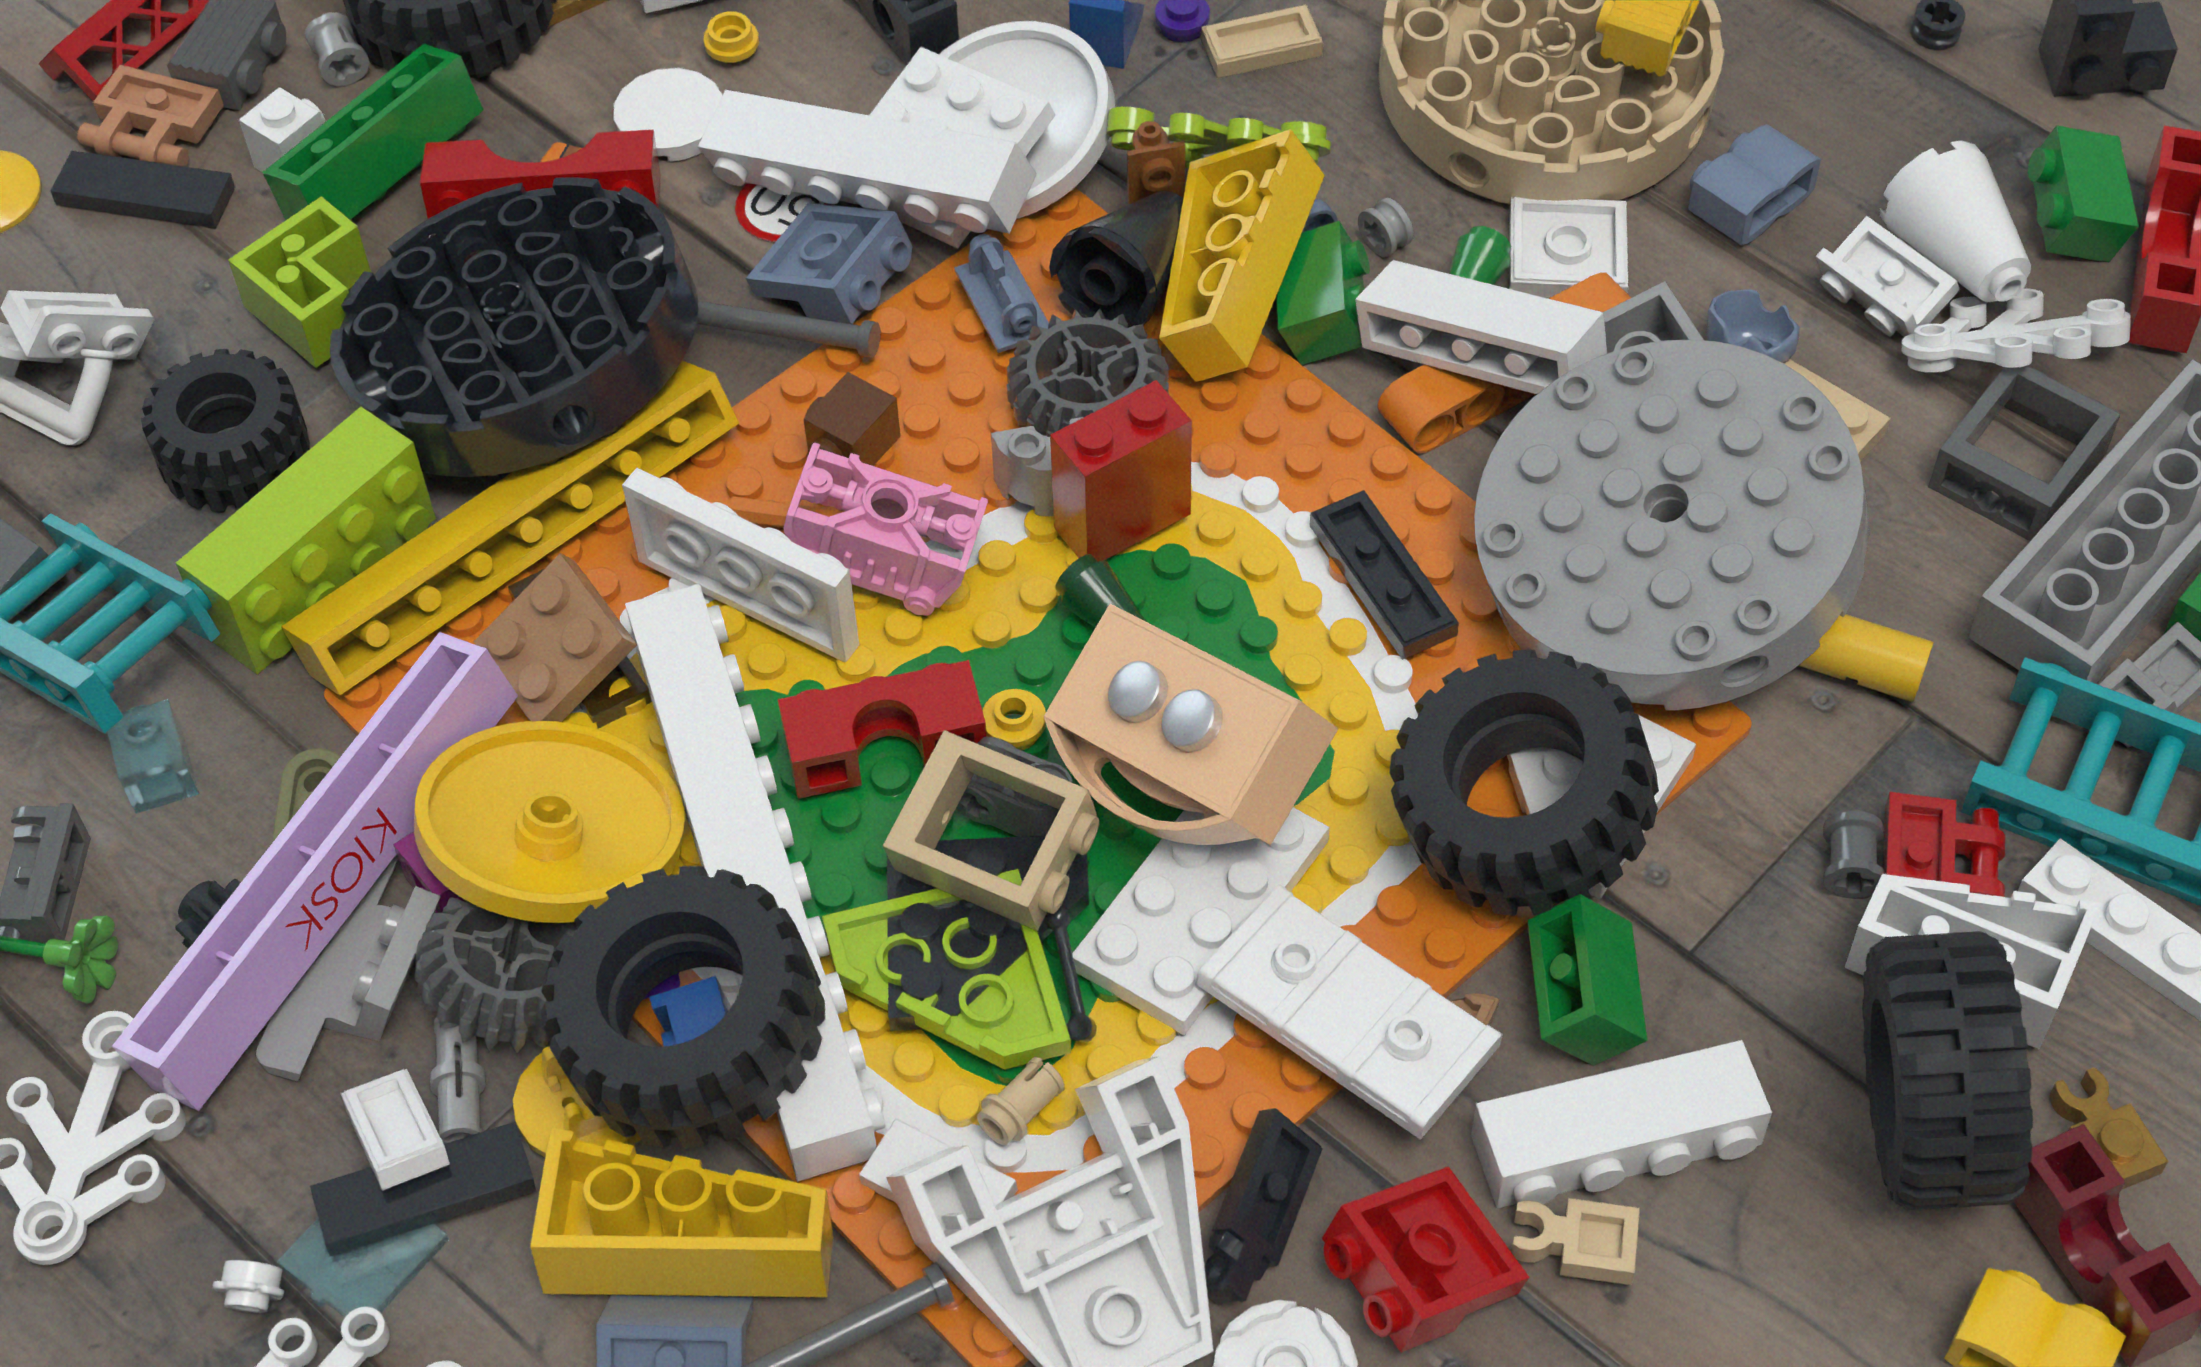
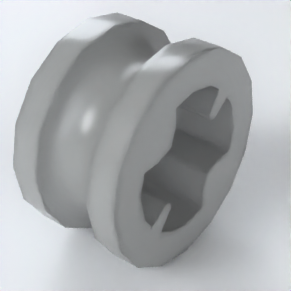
[1358,198,1414,257]

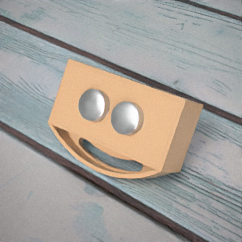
[1044,604,1338,846]

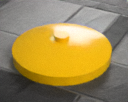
[414,721,685,923]

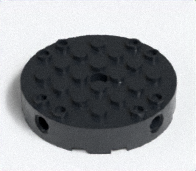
[330,177,699,477]

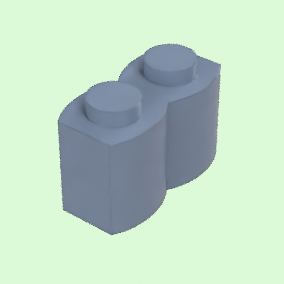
[1688,125,1821,245]

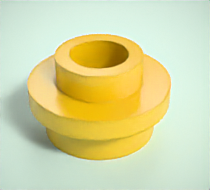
[703,11,759,63]
[982,689,1046,750]

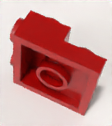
[1321,1166,1530,1352]

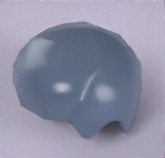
[1707,289,1800,363]

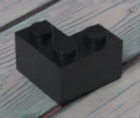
[2038,0,2178,97]

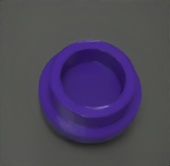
[1155,0,1210,42]

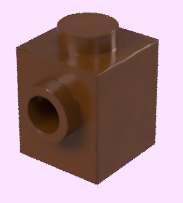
[803,372,901,466]

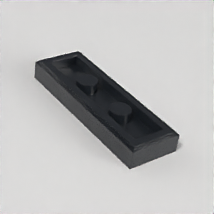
[50,150,235,228]
[1310,490,1459,660]
[310,1121,537,1256]

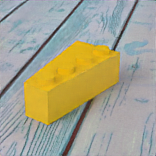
[1159,129,1325,382]
[530,1127,833,1297]

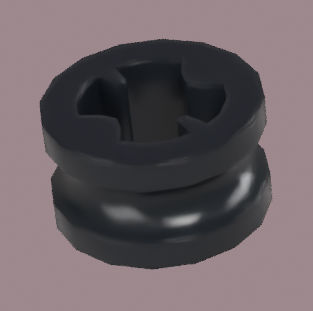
[1911,0,1966,51]

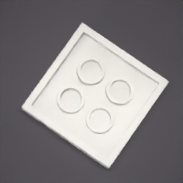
[869,47,1056,248]

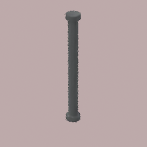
[697,301,881,357]
[742,1262,954,1367]

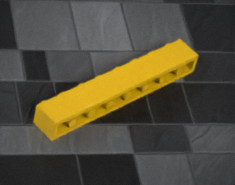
[281,361,739,695]

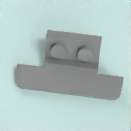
[256,854,441,1081]

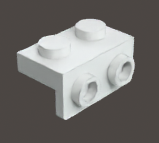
[1815,216,1960,337]
[1,290,154,360]

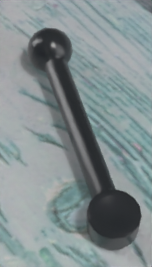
[1044,905,1097,1043]

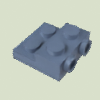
[746,203,913,324]

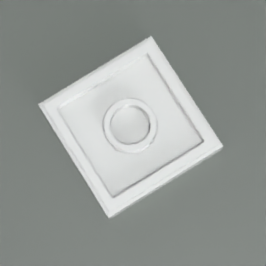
[1509,197,1628,298]

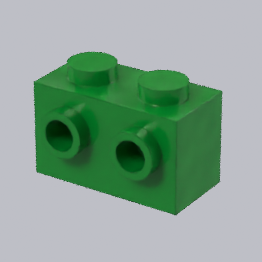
[2028,125,2139,262]
[1277,221,1370,365]
[1528,894,1648,1066]

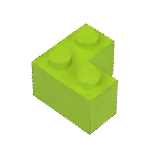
[228,197,371,368]

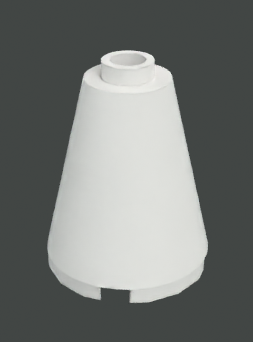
[1880,141,2031,302]

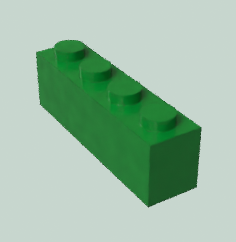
[262,44,484,220]

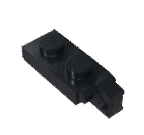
[1204,1108,1323,1305]

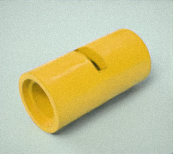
[1798,614,1934,702]

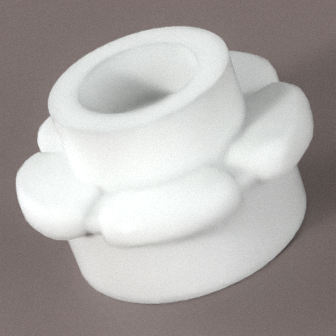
[213,1260,284,1313]

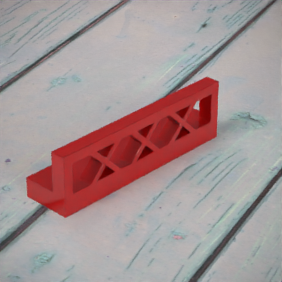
[38,0,209,102]

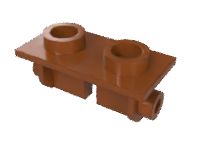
[1127,121,1185,205]

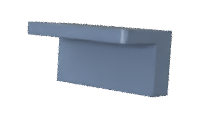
[596,1295,753,1367]

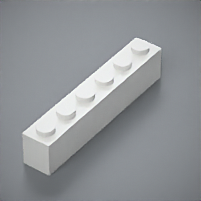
[698,90,1036,233]

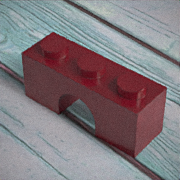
[2013,1123,2201,1367]

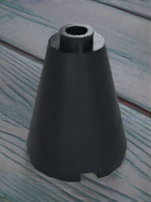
[1049,191,1183,328]

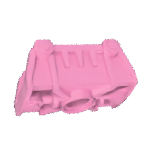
[784,443,989,616]

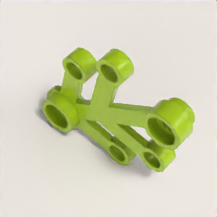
[1107,107,1331,169]

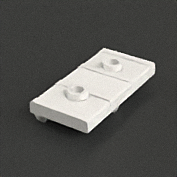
[1197,884,1503,1140]

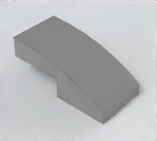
[2099,622,2201,748]

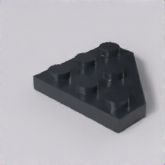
[887,835,1089,1031]

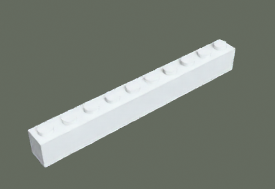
[625,584,886,1182]

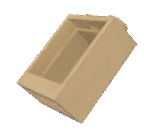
[883,730,1099,931]

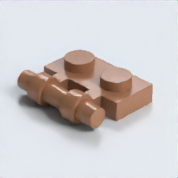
[77,65,224,167]

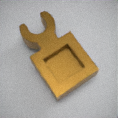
[2050,1067,2168,1189]

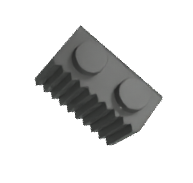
[166,0,286,110]

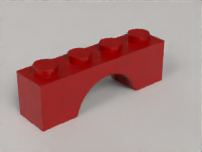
[2127,125,2201,353]
[420,129,661,219]

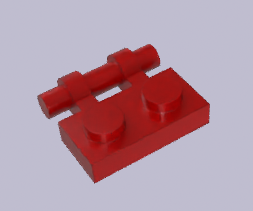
[1883,792,2006,897]

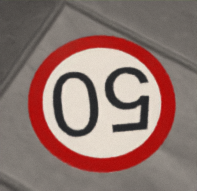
[735,183,834,242]

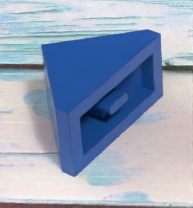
[1069,0,1144,69]

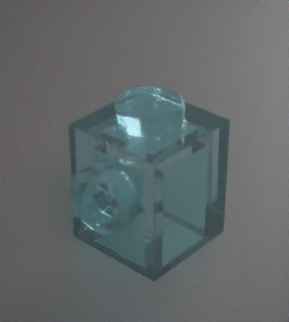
[107,699,199,814]

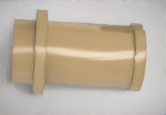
[977,1057,1065,1145]

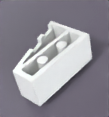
[1844,874,2101,1049]

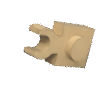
[1511,1198,1640,1285]

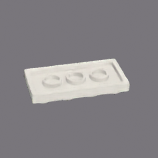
[622,468,859,663]
[1073,807,1330,1035]

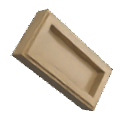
[1201,5,1323,78]

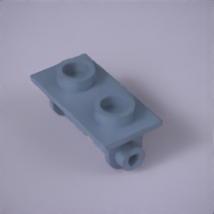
[954,234,1048,353]

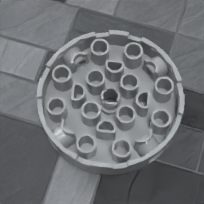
[1474,340,1870,710]

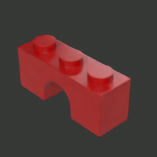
[778,660,987,798]

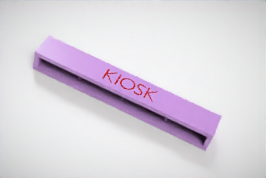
[112,632,518,1111]

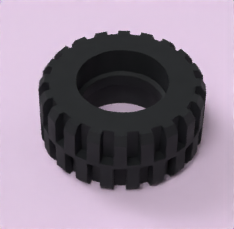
[343,0,557,79]
[1389,650,1659,916]
[541,866,825,1148]
[1862,931,2033,1210]

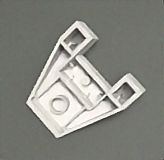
[886,1056,1213,1367]

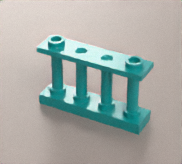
[0,513,220,734]
[1961,657,2201,906]

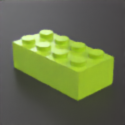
[176,407,436,675]

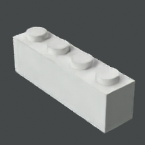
[1355,260,1607,394]
[1471,1040,1772,1209]

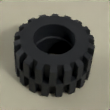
[141,349,310,512]

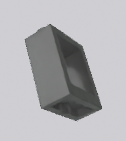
[1928,366,2121,541]

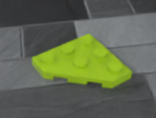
[822,869,1071,1069]

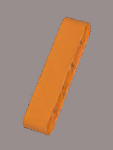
[1377,272,1631,453]

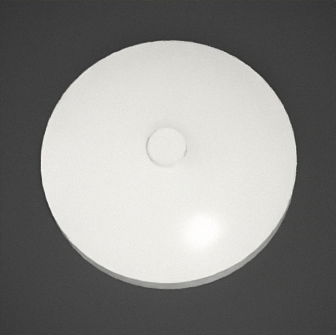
[939,21,1115,219]

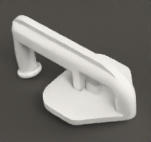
[0,322,118,446]

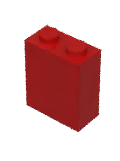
[1050,380,1192,561]

